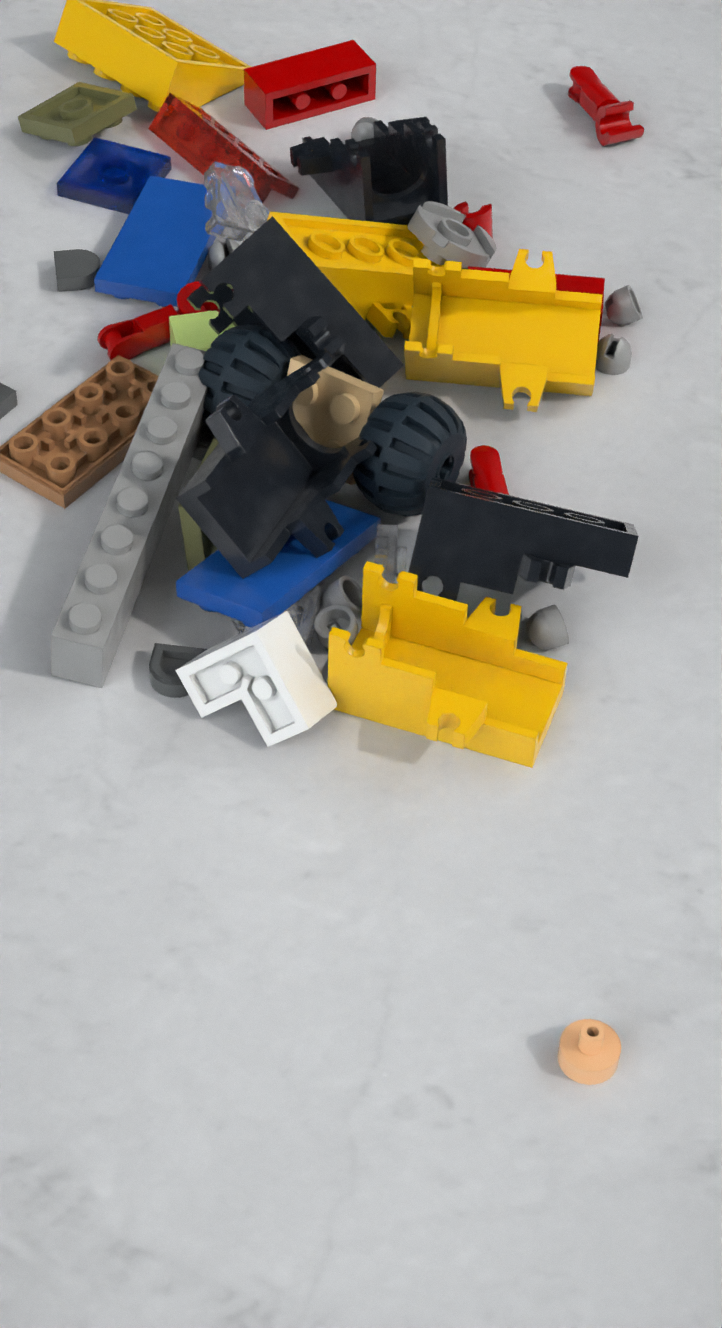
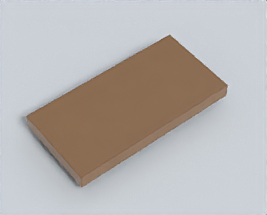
[0,355,159,509]

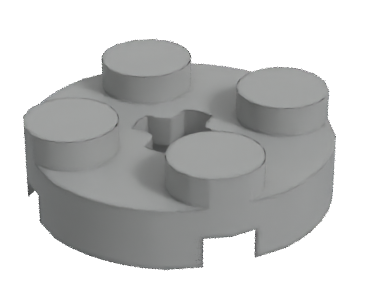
[407,201,497,269]

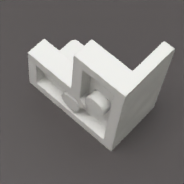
[175,611,337,747]

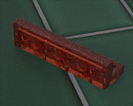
[148,93,300,215]

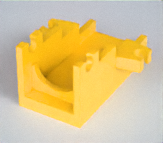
[267,211,444,339]
[404,249,603,412]
[328,561,568,768]

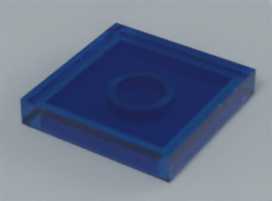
[56,137,172,214]

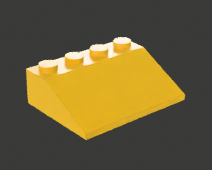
[54,0,251,115]

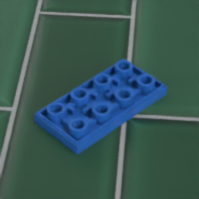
[94,175,234,307]
[176,499,381,628]

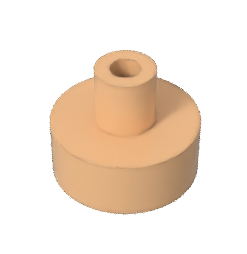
[557,1019,621,1085]

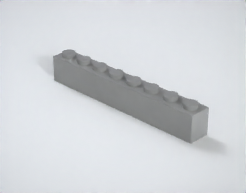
[51,343,208,688]

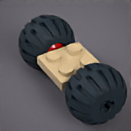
[198,324,467,516]

